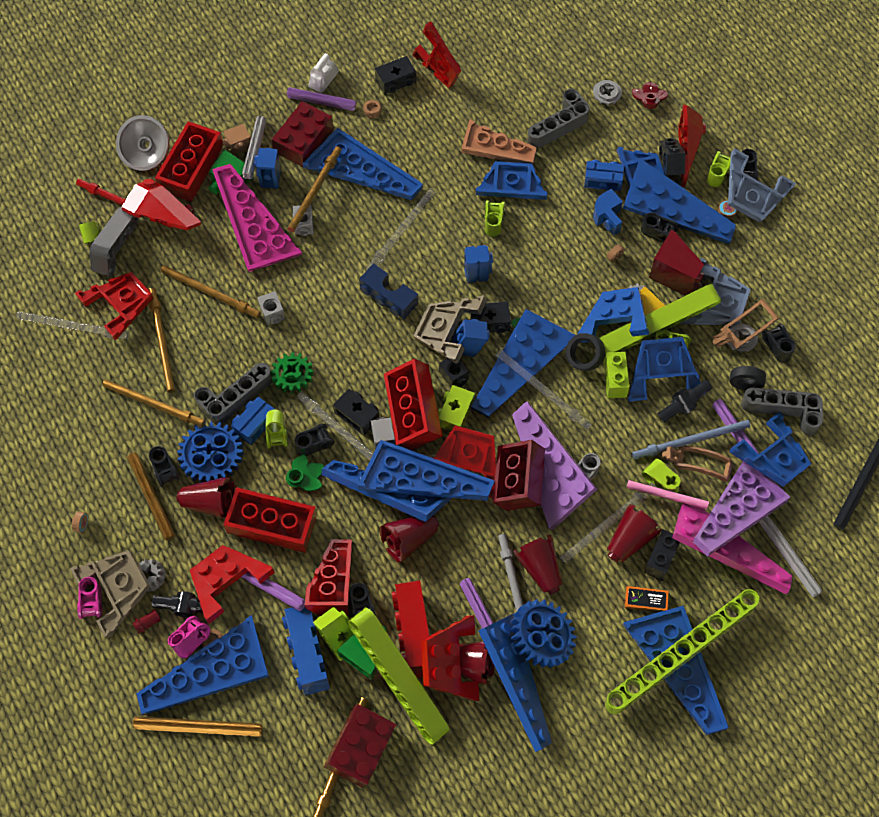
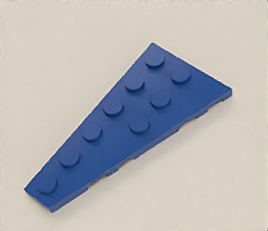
[303,128,423,200]
[623,158,736,244]
[471,309,575,418]
[357,439,495,501]
[322,460,452,522]
[623,605,729,736]
[478,613,552,752]
[136,615,269,716]

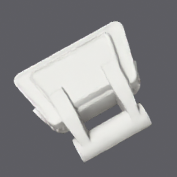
[308,53,339,93]

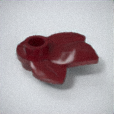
[632,82,668,109]

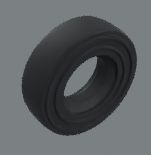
[730,366,766,390]

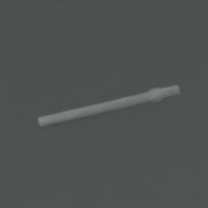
[366,189,435,270]
[16,311,129,339]
[496,349,592,431]
[297,392,374,460]
[560,482,657,564]

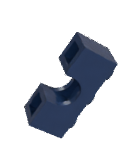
[359,263,419,319]

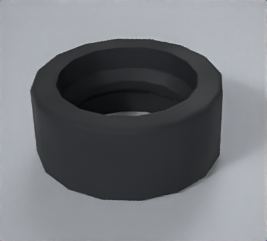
[566,333,605,371]

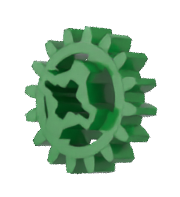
[271,352,314,394]

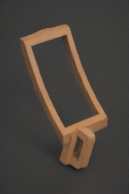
[712,299,779,349]
[662,445,732,482]

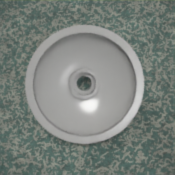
[116,115,169,171]

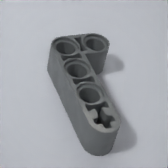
[527,89,590,149]
[89,207,139,277]
[194,363,272,424]
[741,388,823,436]

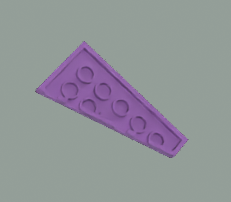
[512,401,597,530]
[693,461,790,557]

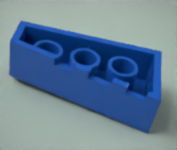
[282,607,330,696]

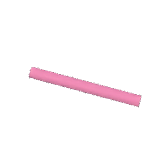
[627,480,709,509]

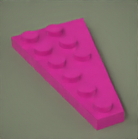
[212,164,302,272]
[672,503,792,594]

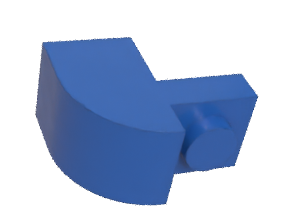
[593,189,623,235]

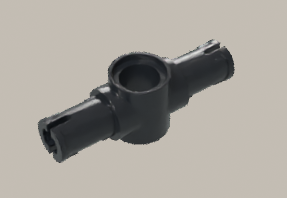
[657,380,713,423]
[152,592,203,618]

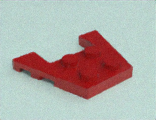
[412,21,462,89]
[75,272,153,340]
[433,425,496,499]
[190,545,275,624]
[421,615,479,701]

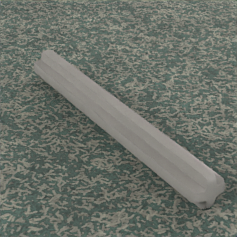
[242,116,266,180]
[759,515,822,597]

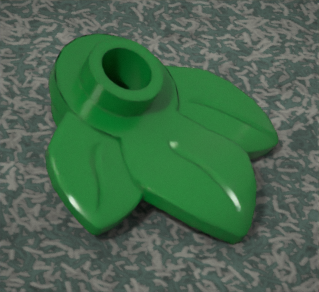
[286,454,324,491]

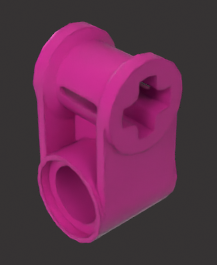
[77,576,103,619]
[168,616,211,659]

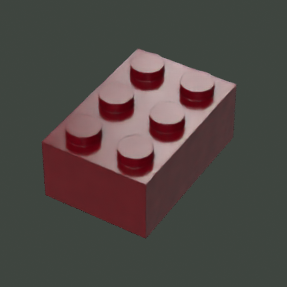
[272,101,334,167]
[493,440,545,511]
[324,704,396,788]

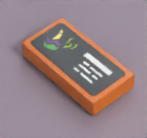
[624,586,669,612]

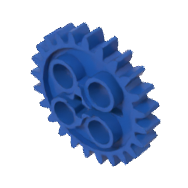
[177,421,244,483]
[510,599,577,668]

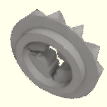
[593,80,622,106]
[727,324,758,353]
[139,559,166,592]

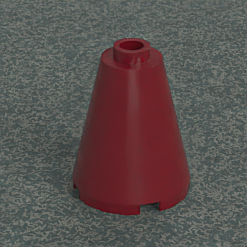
[176,477,236,518]
[606,504,662,563]
[380,515,439,562]
[513,534,563,595]
[459,641,495,685]

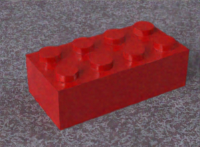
[155,121,224,202]
[384,358,442,451]
[223,487,317,553]
[392,580,429,677]

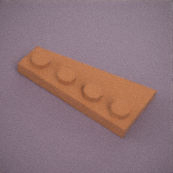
[461,119,537,165]

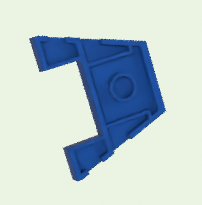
[578,287,649,343]
[628,337,706,402]
[729,412,811,487]

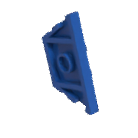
[617,147,665,188]
[476,161,547,200]

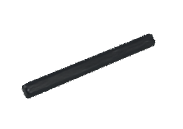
[833,438,879,530]

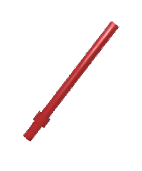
[76,178,173,228]

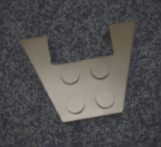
[413,296,487,363]
[70,551,151,638]

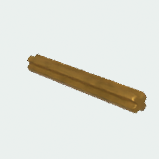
[127,452,175,541]

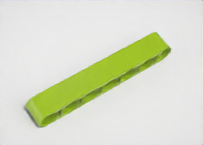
[599,284,722,358]
[348,608,449,745]

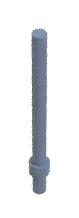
[632,420,750,460]

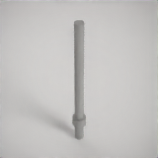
[498,534,523,612]

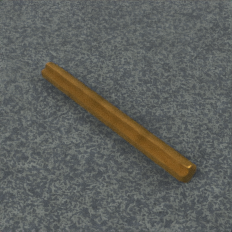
[133,716,263,736]

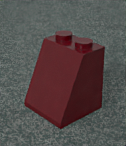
[649,230,705,296]

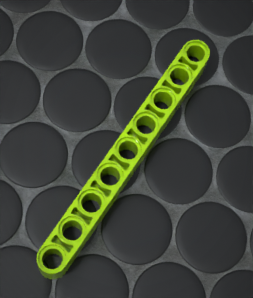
[605,589,760,714]

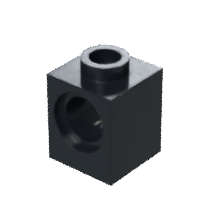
[439,358,469,387]

